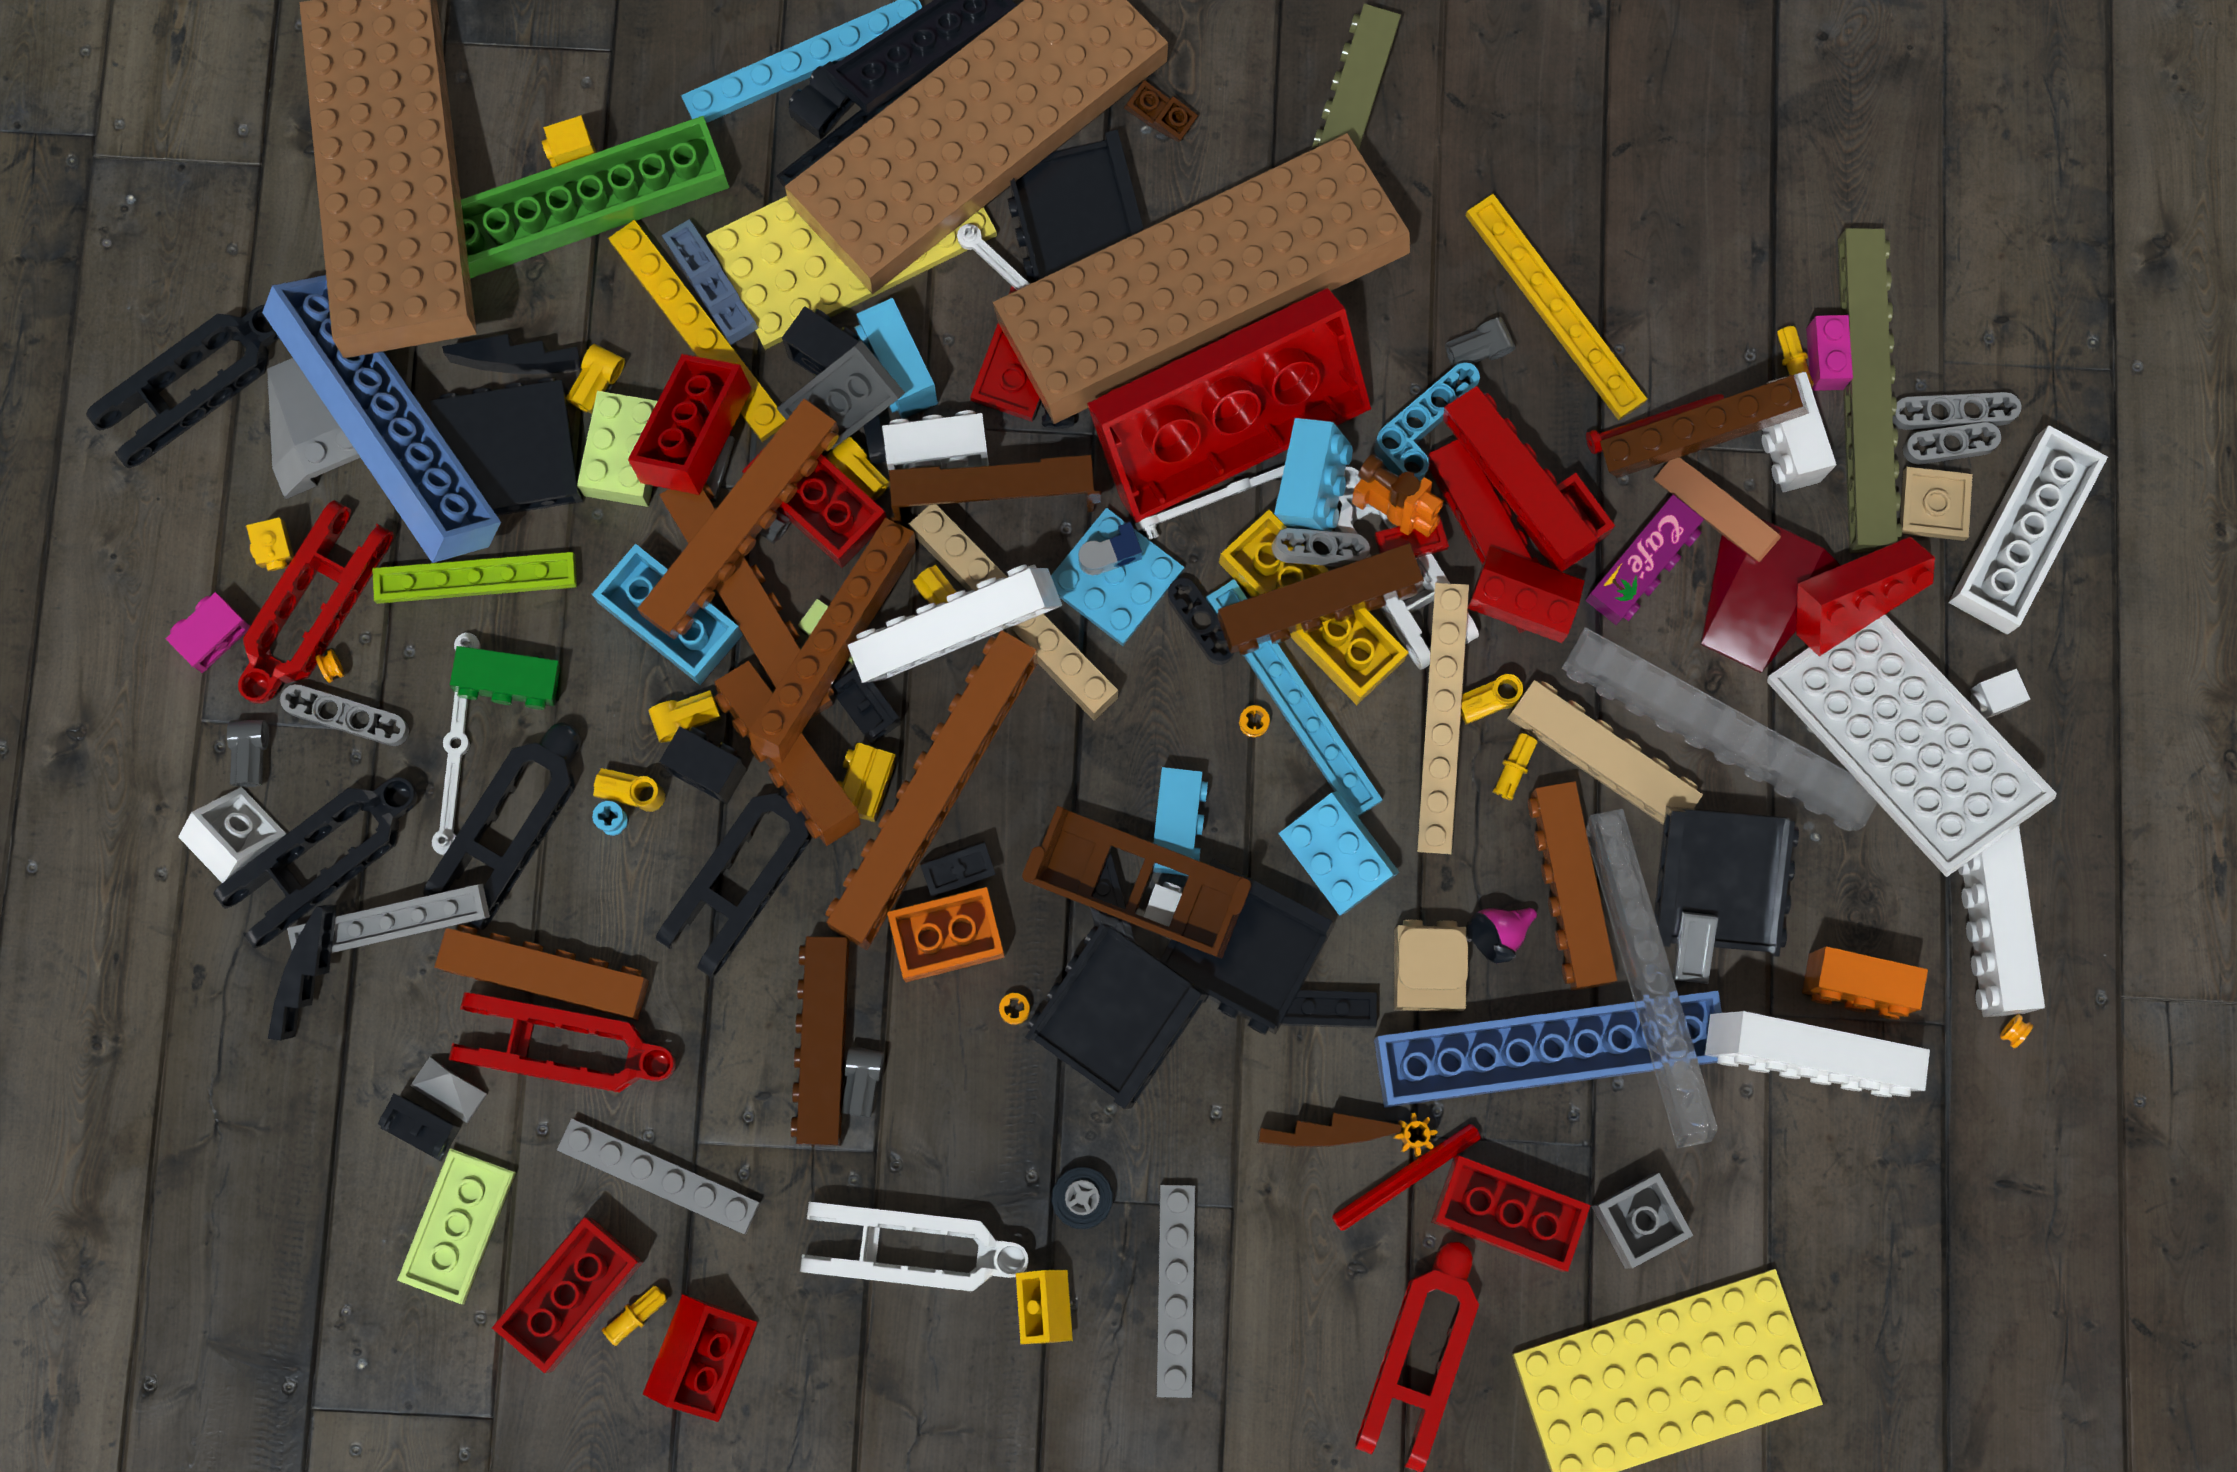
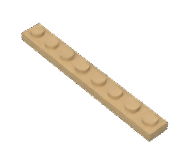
[1417,583,1469,854]

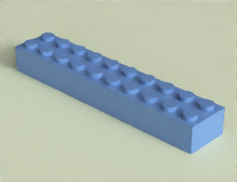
[262,275,501,563]
[1374,991,1722,1108]

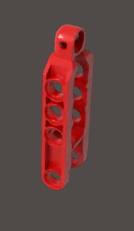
[238,500,394,704]
[449,992,676,1093]
[1355,1242,1479,1472]

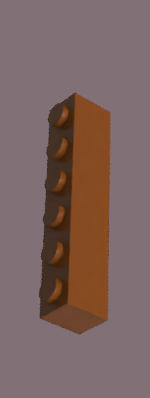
[714,661,861,846]
[1528,781,1617,991]
[434,924,649,1021]

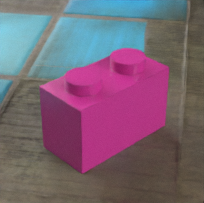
[1806,315,1853,391]
[165,592,251,673]

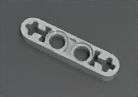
[1893,392,2022,430]
[280,684,409,746]

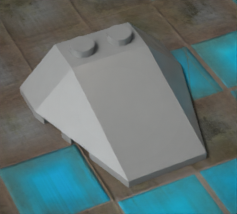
[267,358,361,499]

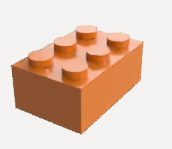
[887,887,1005,983]
[1802,946,1928,1020]

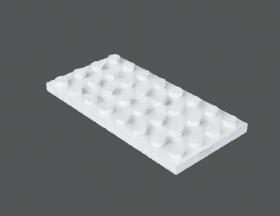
[1767,615,2057,877]

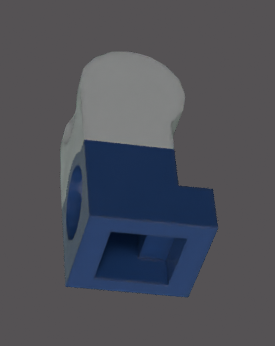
[1078,522,1142,576]

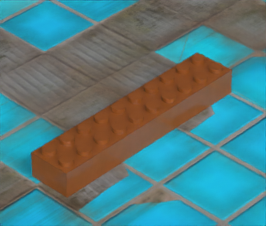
[825,630,1038,950]

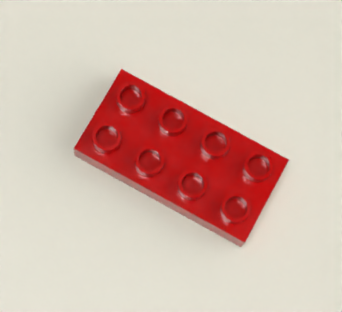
[1087,288,1371,523]

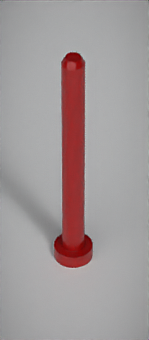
[1586,394,1724,454]

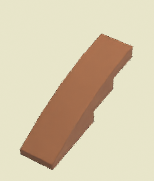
[1654,457,1781,562]

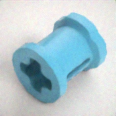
[592,801,628,836]

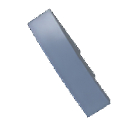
[661,219,758,345]

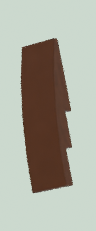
[1257,1113,1402,1148]

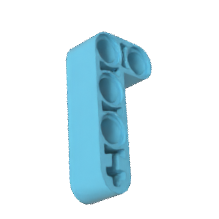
[1374,362,1480,482]

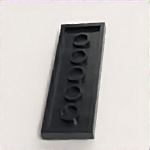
[826,0,1017,114]

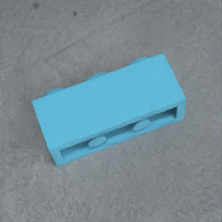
[1152,767,1208,876]

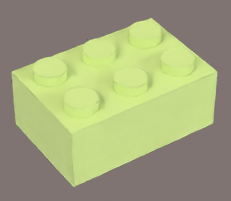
[577,391,657,507]

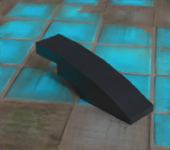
[442,334,583,374]
[268,904,337,1041]

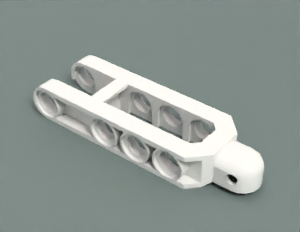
[1335,467,1479,670]
[800,1202,1029,1291]

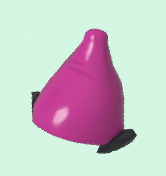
[1466,907,1537,964]

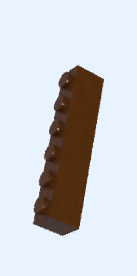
[1600,375,1809,478]
[1217,543,1424,655]
[791,936,850,1146]

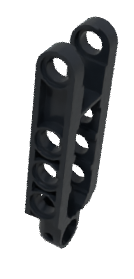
[86,305,279,468]
[423,722,581,930]
[213,777,418,948]
[656,787,811,978]

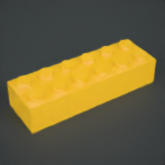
[1219,510,1409,706]

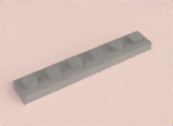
[287,884,490,953]
[557,1118,760,1235]
[1157,1185,1195,1398]

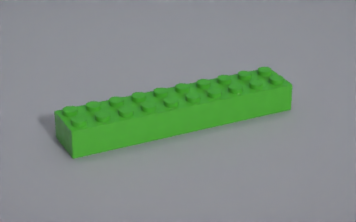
[461,116,729,279]

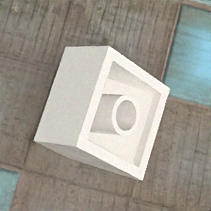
[179,787,286,883]

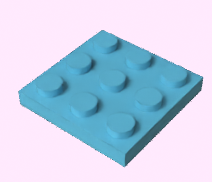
[1051,508,1185,646]

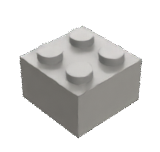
[1591,1173,1693,1269]

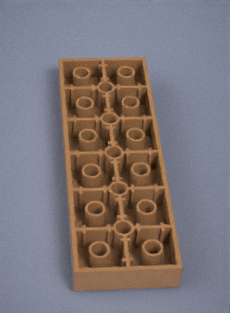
[299,0,477,358]
[785,0,1168,294]
[993,133,1410,424]

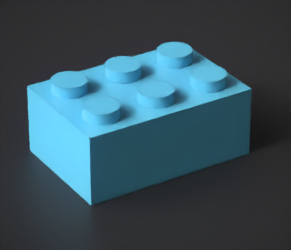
[854,298,938,419]
[1274,418,1353,532]
[1278,791,1400,915]

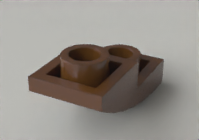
[1124,80,1198,142]

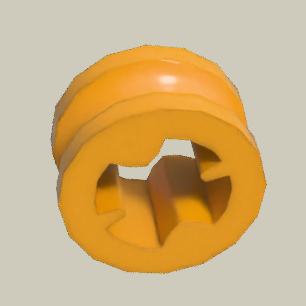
[316,649,345,683]
[1239,705,1270,738]
[999,993,1030,1025]
[1999,1014,2033,1048]

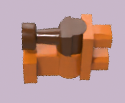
[1352,454,1443,537]

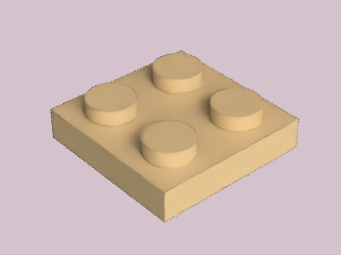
[1900,467,1973,541]

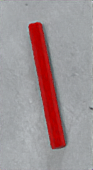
[1332,1124,1481,1231]

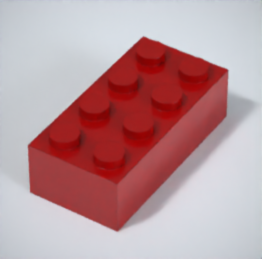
[628,354,752,495]
[742,451,887,568]
[1431,1156,1591,1272]
[492,1217,644,1373]

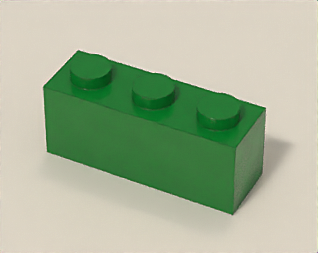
[450,646,561,710]

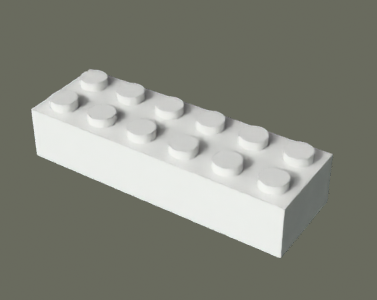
[1948,425,2108,635]
[848,564,1063,683]
[1958,825,2045,1017]
[1705,1011,1930,1097]

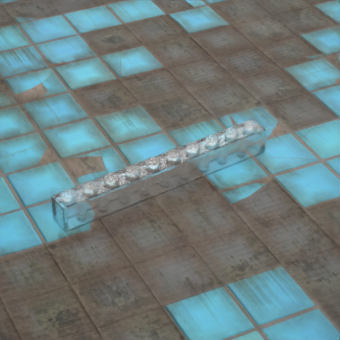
[1561,627,1878,831]
[1586,809,1718,1149]

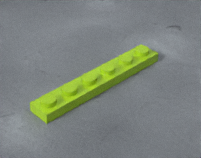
[373,552,577,604]

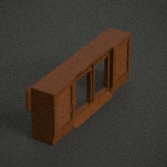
[889,455,1101,526]
[1022,806,1251,959]

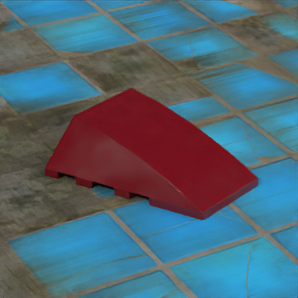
[1700,519,1841,673]

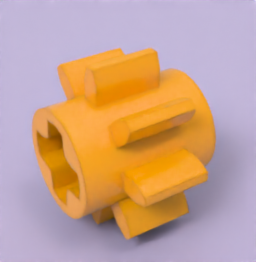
[1393,1113,1438,1157]

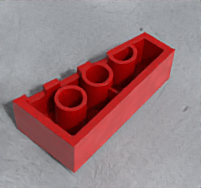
[1796,536,1935,656]

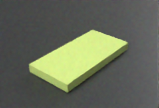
[397,1148,516,1304]

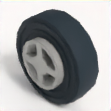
[1051,1167,1113,1229]

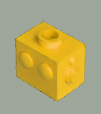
[246,517,294,571]

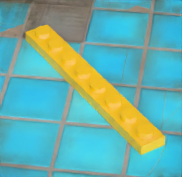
[1465,194,1647,421]
[608,220,786,442]

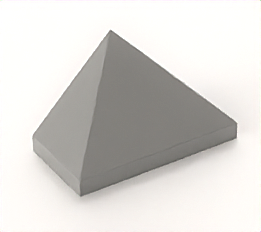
[410,1057,487,1123]

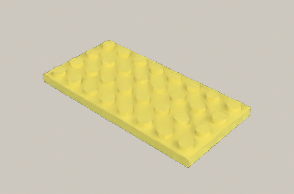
[706,196,997,350]
[1512,1269,1823,1472]

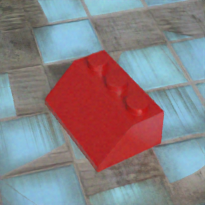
[1468,546,1585,643]
[642,1294,758,1422]

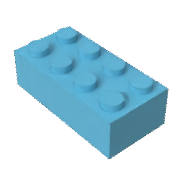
[592,544,743,685]

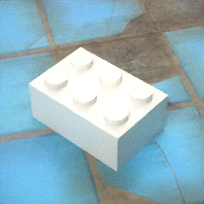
[1762,372,1837,492]
[882,410,989,470]

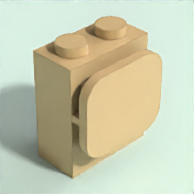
[1394,920,1468,1012]

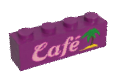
[1585,495,1704,625]

